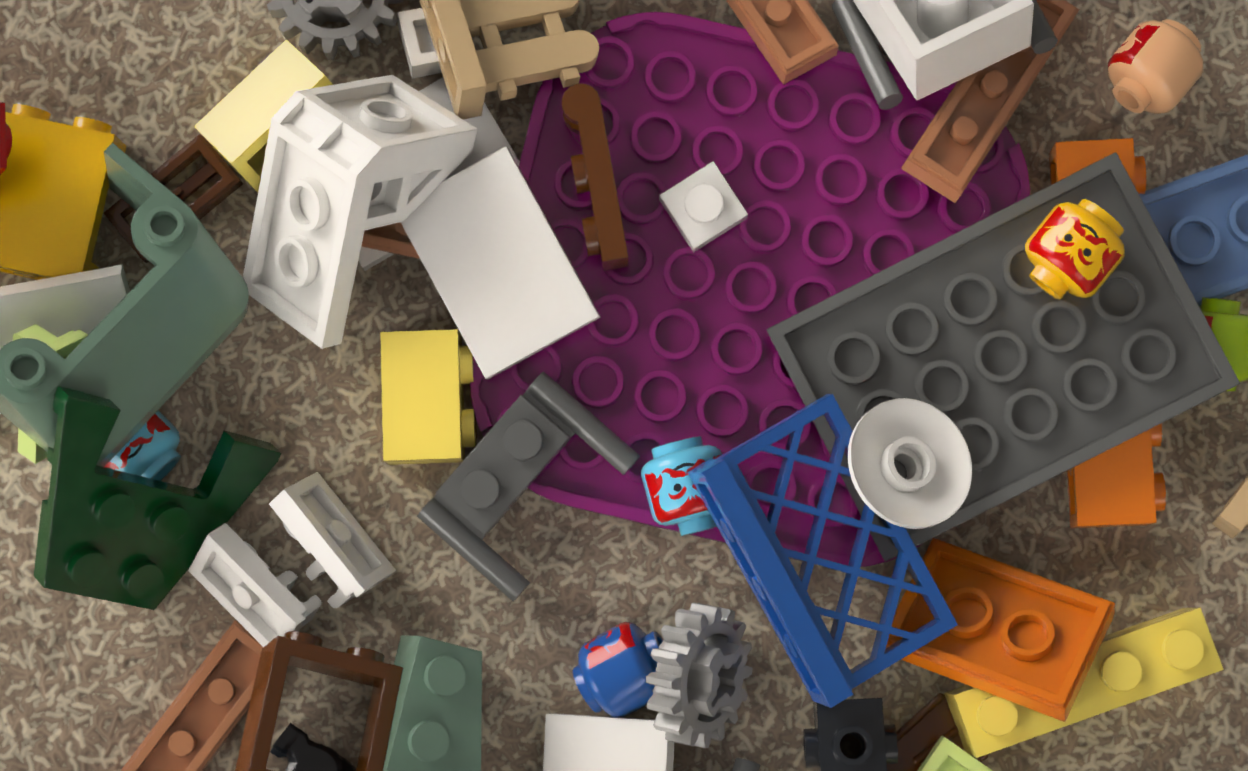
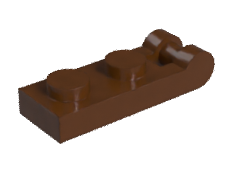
[562,83,629,271]

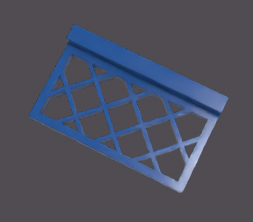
[687,394,958,708]

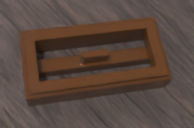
[103,134,243,264]

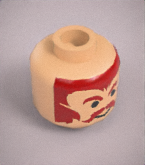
[1108,19,1203,114]

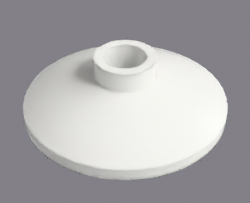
[848,398,972,529]

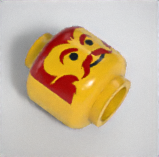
[1025,199,1125,300]

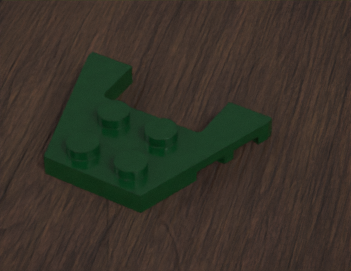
[33,386,282,610]

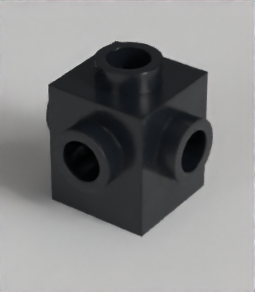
[803,698,898,771]

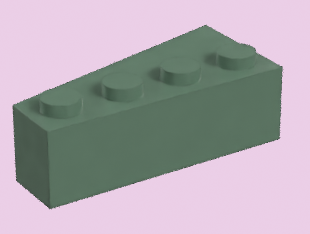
[383,635,482,771]

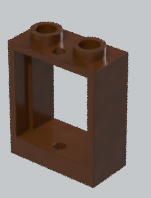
[235,631,403,771]

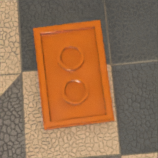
[886,538,1115,722]

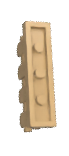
[419,0,599,120]

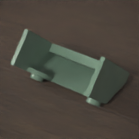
[0,143,249,467]

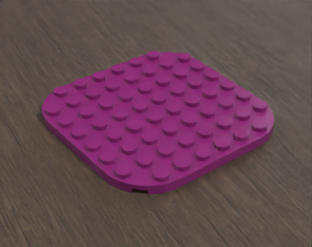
[470,12,1030,567]

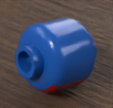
[572,622,663,718]

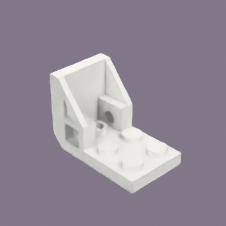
[243,75,477,349]

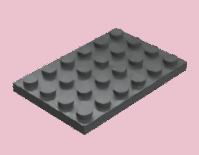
[766,152,1240,562]

